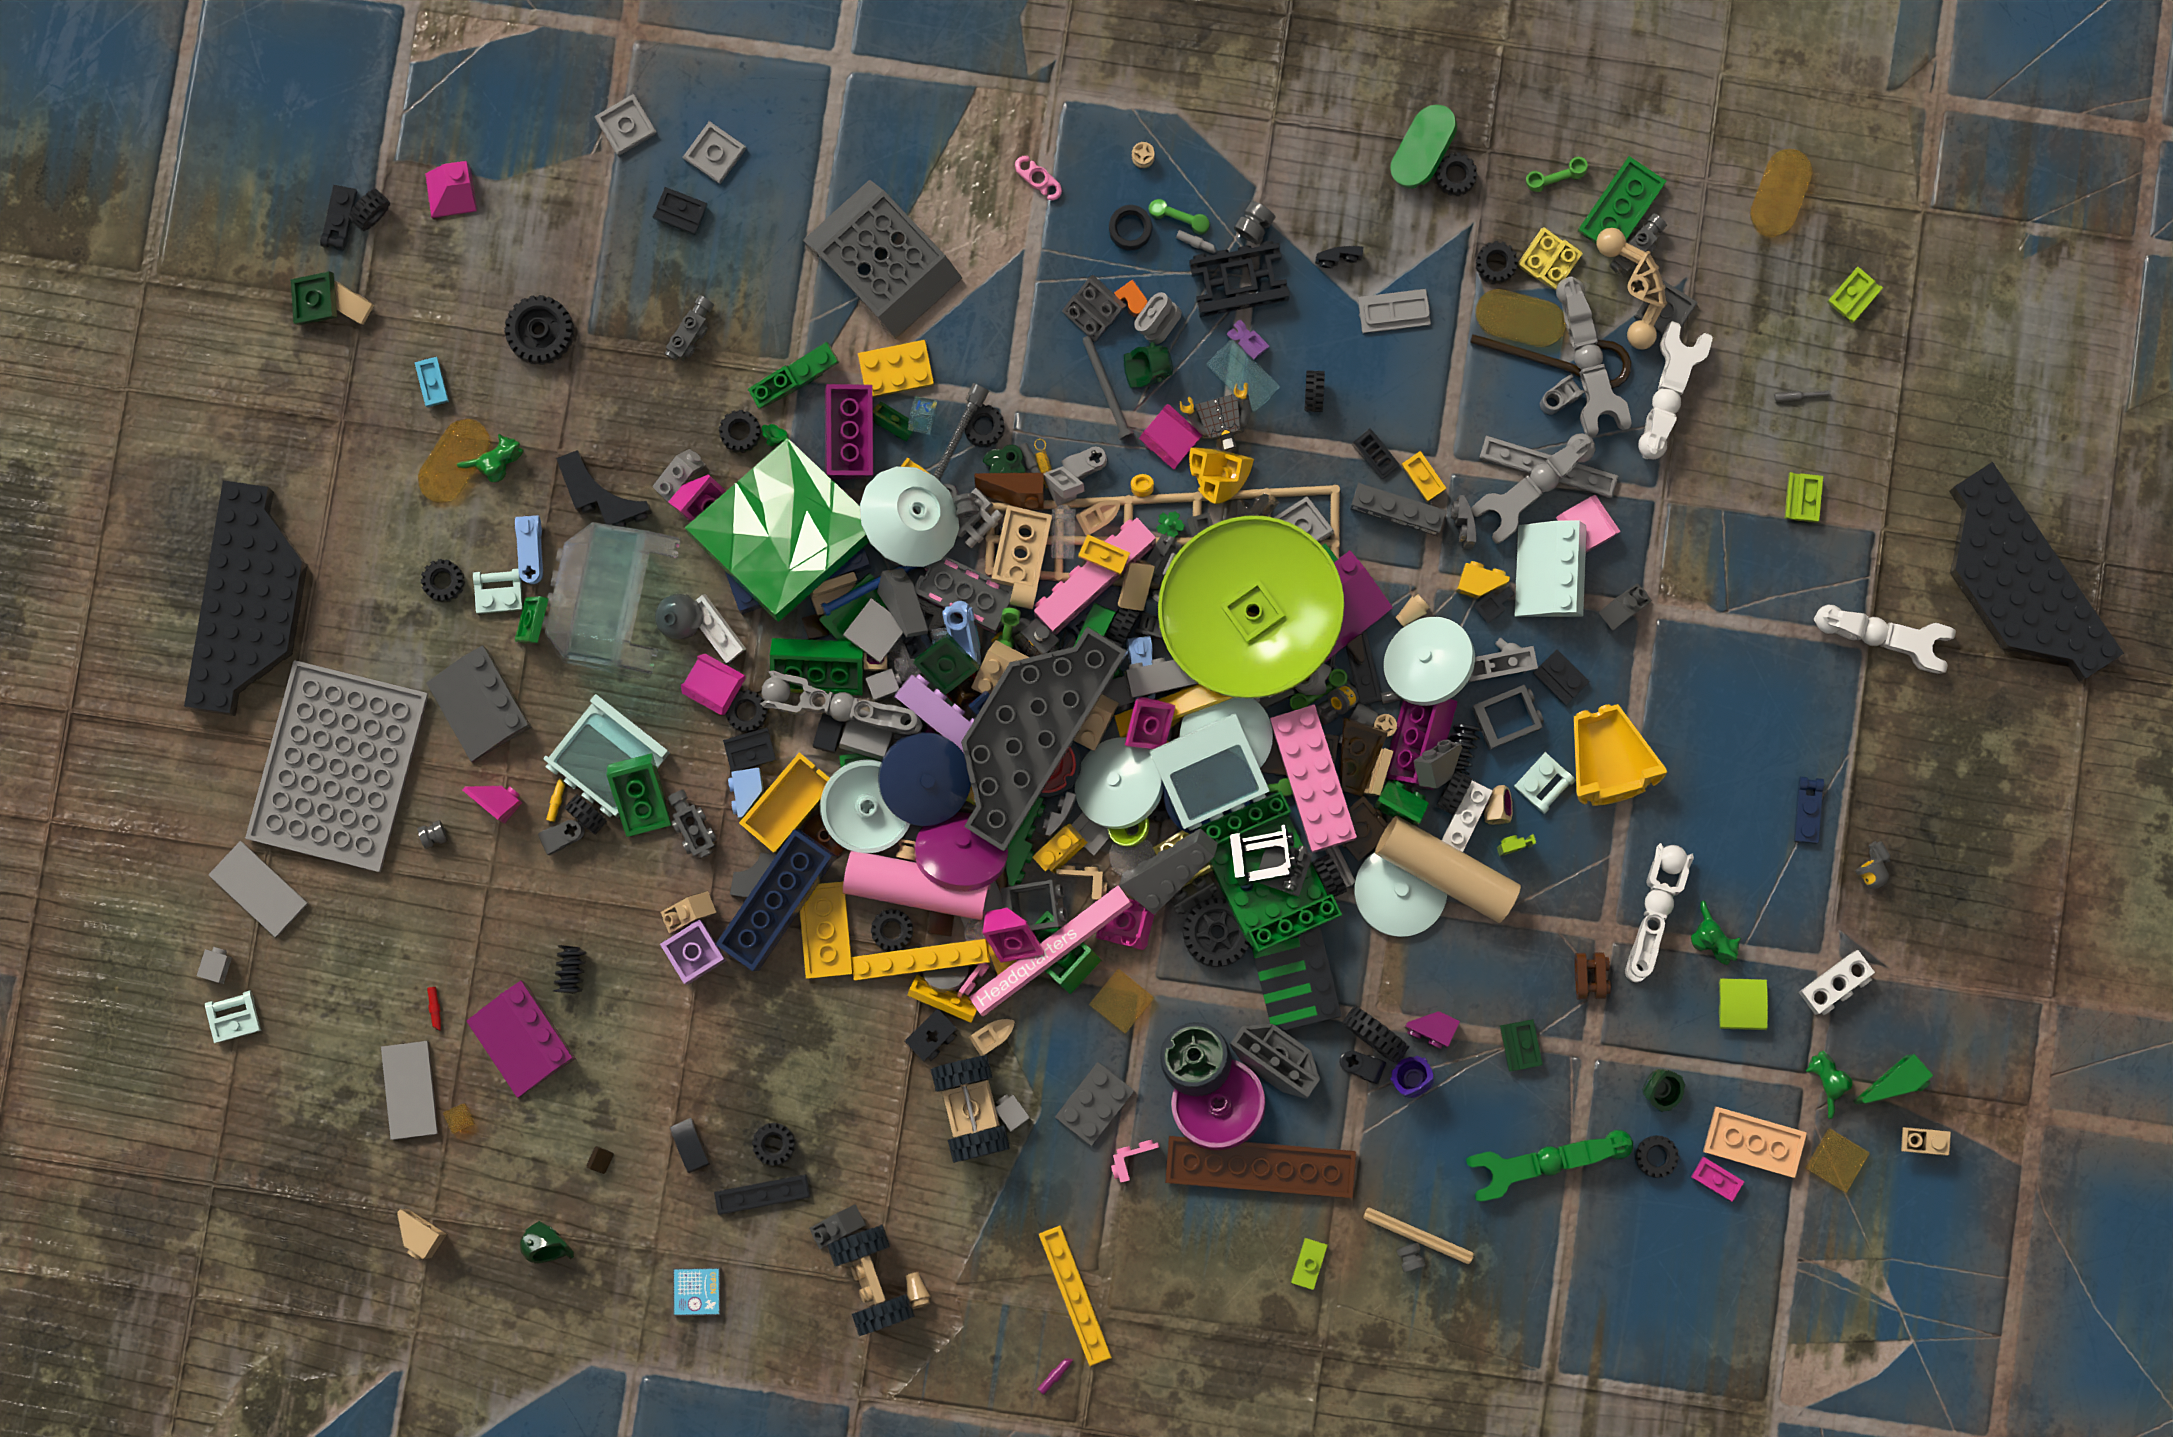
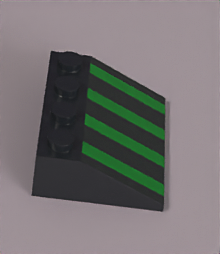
[1251,926,1342,1031]

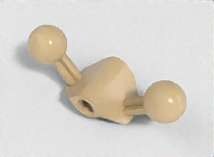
[1596,228,1667,350]

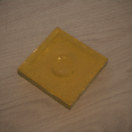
[1089,968,1154,1034]
[1805,1128,1870,1193]

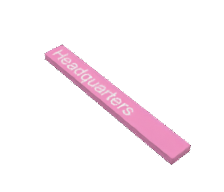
[969,886,1132,1016]

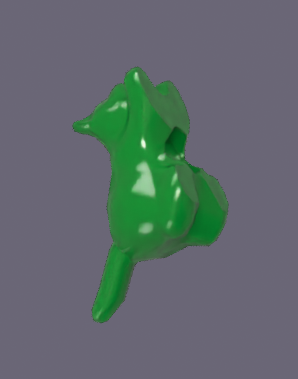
[457,434,524,482]
[1691,900,1741,965]
[1806,1050,1853,1119]

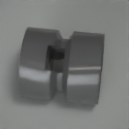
[1234,201,1276,244]

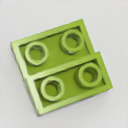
[1719,979,1768,1030]

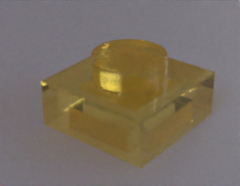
[443,1103,475,1134]

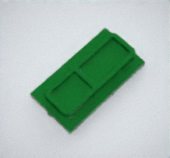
[819,573,886,641]

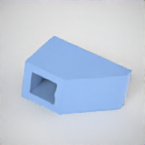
[728,768,764,820]

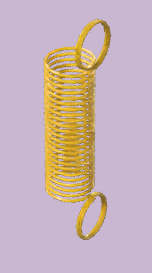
[1034,439,1052,488]

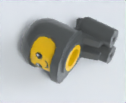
[1316,684,1359,725]
[1855,841,1890,889]

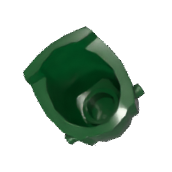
[1123,342,1173,388]
[1642,1069,1686,1112]
[520,1221,574,1264]

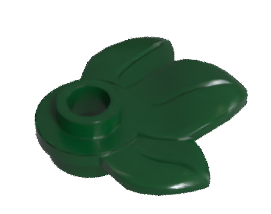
[983,444,1026,473]

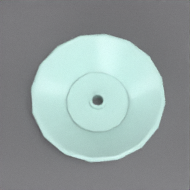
[860,467,959,567]

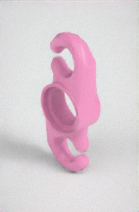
[1015,156,1062,200]

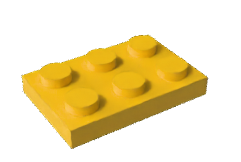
[858,340,934,398]

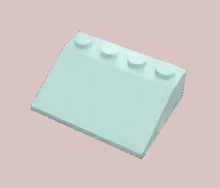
[1515,520,1587,617]

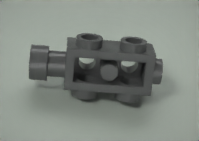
[1609,213,1667,276]
[665,295,714,362]
[667,789,717,859]

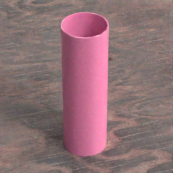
[843,851,991,921]

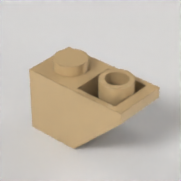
[661,891,716,933]
[1901,1127,1951,1155]

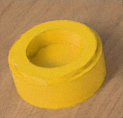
[1131,474,1154,497]

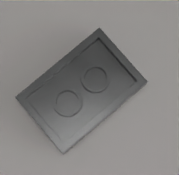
[1055,1062,1134,1146]

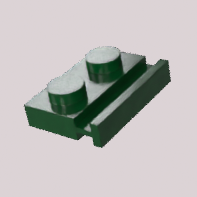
[1499,1019,1543,1072]

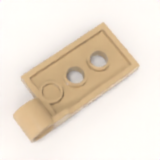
[991,505,1052,609]

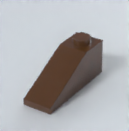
[974,473,1044,509]

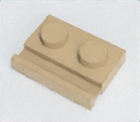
[1364,748,1393,796]

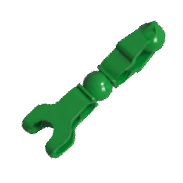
[1466,1130,1633,1201]

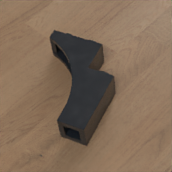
[556,450,652,531]

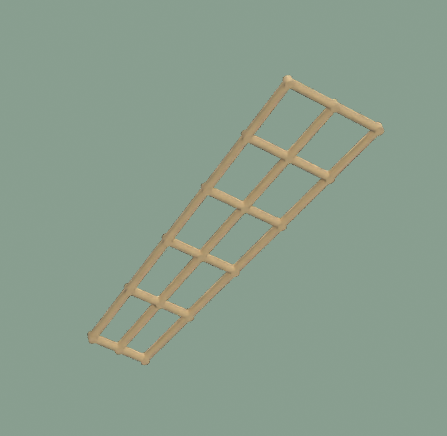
[985,485,1340,589]

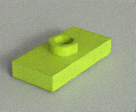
[1291,1238,1327,1290]

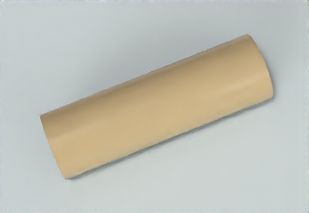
[1375,816,1521,923]

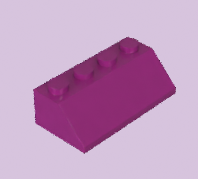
[825,384,873,480]
[1385,699,1458,790]

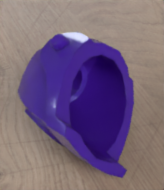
[1390,1056,1434,1099]

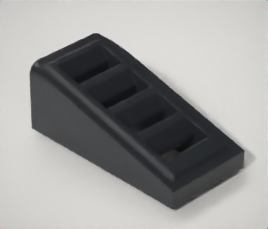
[1352,428,1400,479]

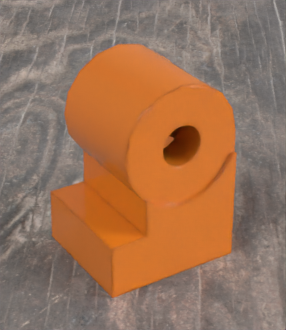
[1114,280,1148,317]

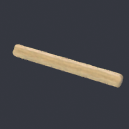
[1363,1208,1474,1264]

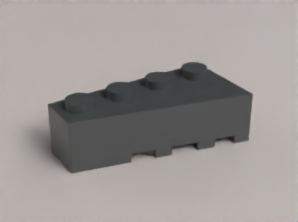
[1119,829,1218,914]

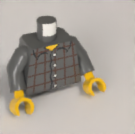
[1180,383,1252,450]
[991,618,1060,657]

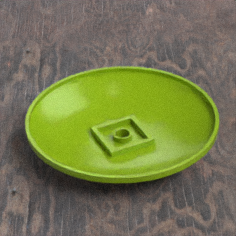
[1158,516,1344,699]

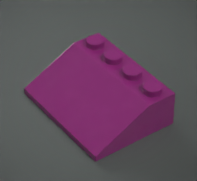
[1324,550,1393,663]
[466,980,576,1098]

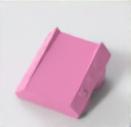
[1556,495,1621,553]

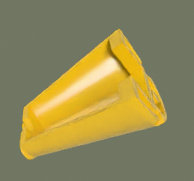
[1574,704,1667,806]

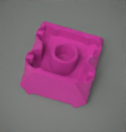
[1139,404,1203,469]
[681,654,746,716]
[1096,899,1155,950]

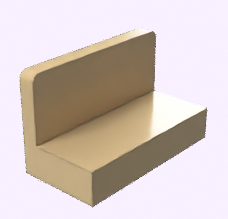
[1118,559,1155,611]
[810,572,857,616]

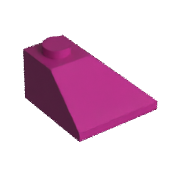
[425,161,477,218]
[668,475,726,522]
[462,786,522,824]
[983,908,1044,963]

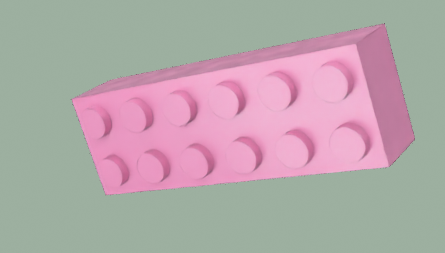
[1034,518,1156,636]
[1270,704,1357,853]

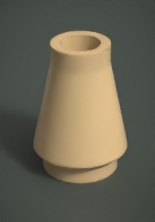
[1396,594,1430,627]
[905,1272,930,1309]

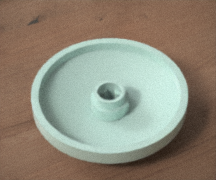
[1384,617,1475,706]
[1180,697,1273,774]
[1075,737,1164,829]
[820,760,910,853]
[1354,852,1447,937]

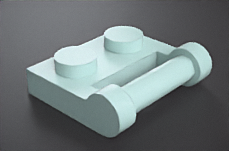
[473,569,523,614]
[1513,752,1576,814]
[205,990,261,1043]

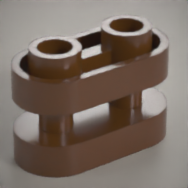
[1575,952,1611,1000]

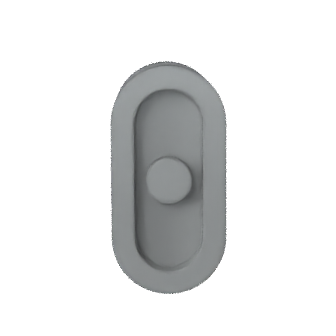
[1134,293,1182,345]

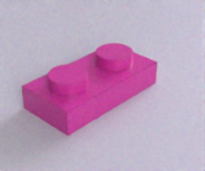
[1691,1157,1744,1202]

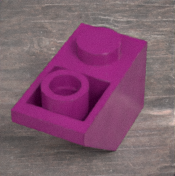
[1404,1011,1460,1049]

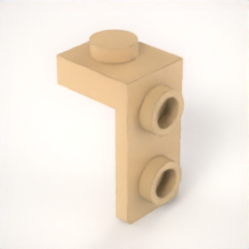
[1056,865,1107,901]

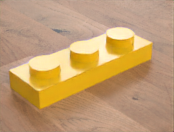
[907,975,977,1023]

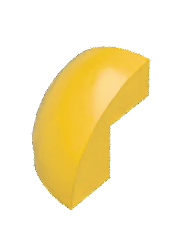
[1189,448,1254,504]

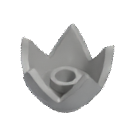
[1294,663,1331,696]

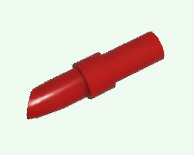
[427,986,441,1031]

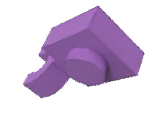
[1227,320,1269,359]

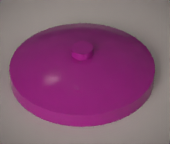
[914,812,1008,891]
[1172,1059,1266,1150]

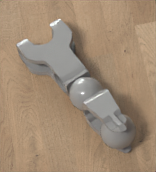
[1471,433,1596,544]

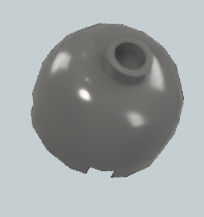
[655,593,703,640]

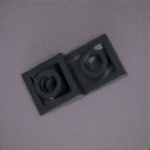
[1315,246,1364,269]
[813,713,845,754]
[670,1118,710,1173]

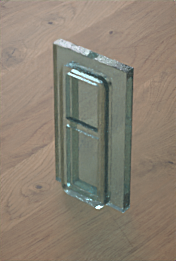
[1206,339,1280,412]

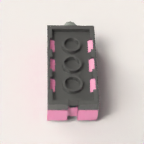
[914,556,1016,635]

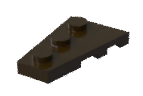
[1339,718,1388,797]

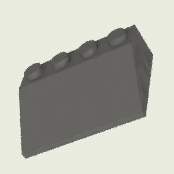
[426,645,532,762]

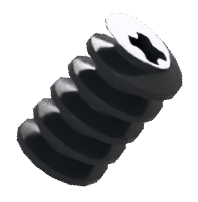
[1450,724,1482,775]
[553,945,587,994]

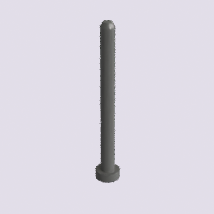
[1083,336,1134,440]

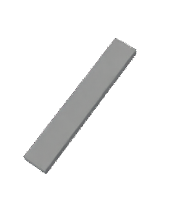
[1479,436,1618,499]

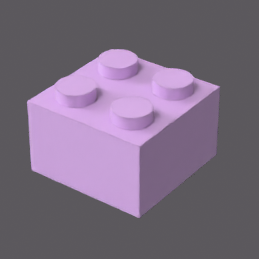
[660,919,727,985]

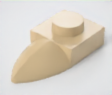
[1075,501,1121,536]
[969,1019,1015,1056]

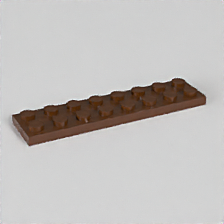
[1165,1136,1356,1198]

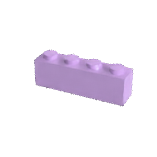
[894,674,974,753]

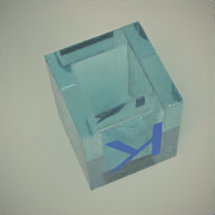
[908,396,938,435]

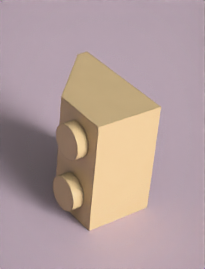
[397,1209,447,1260]

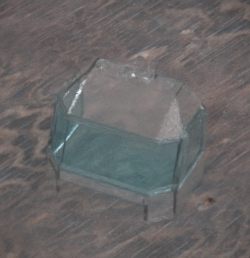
[541,522,681,681]

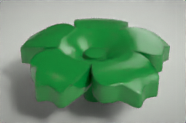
[1156,511,1185,538]

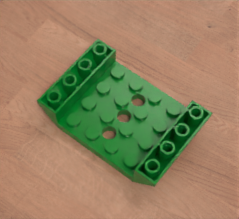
[1197,791,1342,953]

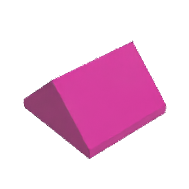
[1125,696,1175,749]

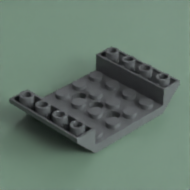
[803,180,962,339]

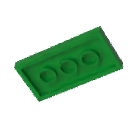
[1577,156,1667,244]

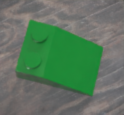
[606,753,671,837]
[1374,780,1429,826]
[1033,911,1102,994]
[1853,1054,1933,1104]

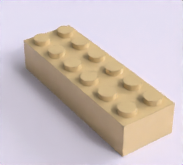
[971,640,1119,751]

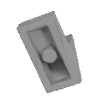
[1044,466,1085,506]

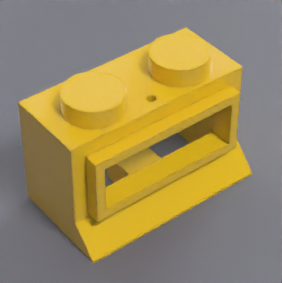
[1033,824,1088,874]

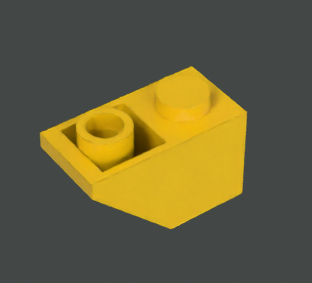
[1456,561,1510,599]

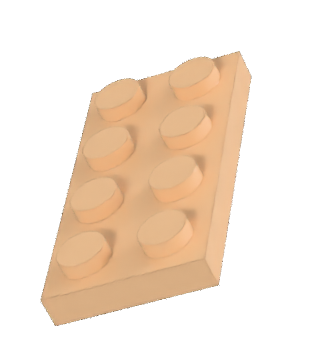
[1703,1107,1807,1178]

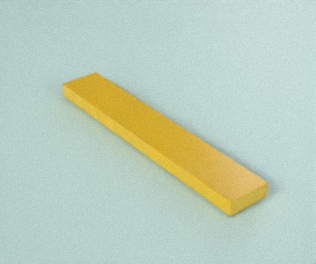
[1115,684,1234,737]
[1039,1225,1112,1366]

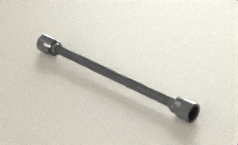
[886,383,989,567]

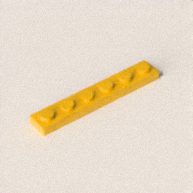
[851,939,990,981]

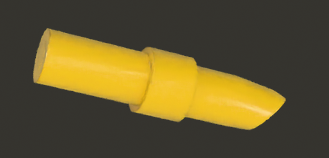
[546,778,565,822]

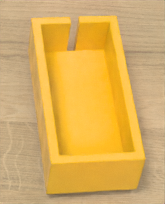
[739,752,830,855]

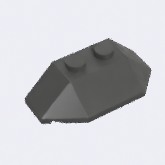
[1230,1024,1320,1099]

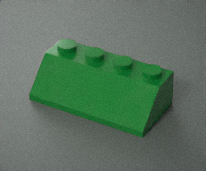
[769,638,864,695]

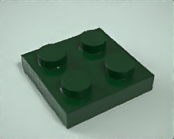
[291,271,337,325]
[913,633,979,695]

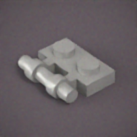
[957,488,1004,548]

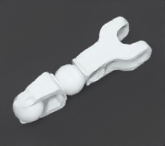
[1638,321,1712,459]
[1814,605,1956,674]
[1625,843,1694,982]

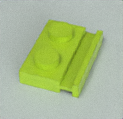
[1827,267,1883,323]
[1784,472,1823,523]
[1497,834,1536,857]

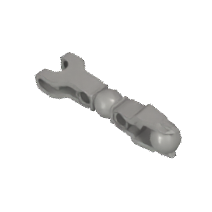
[1556,276,1632,438]
[760,671,923,736]

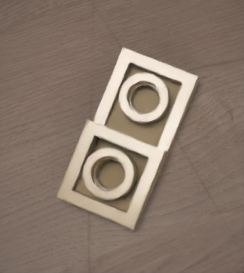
[335,281,374,325]

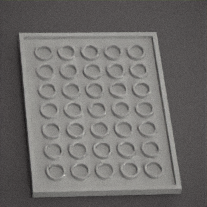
[245,660,429,873]

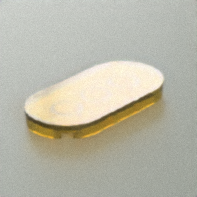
[1750,149,1812,237]
[1475,289,1566,347]
[418,419,490,503]

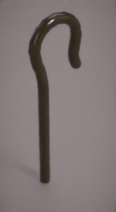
[1470,334,1632,389]

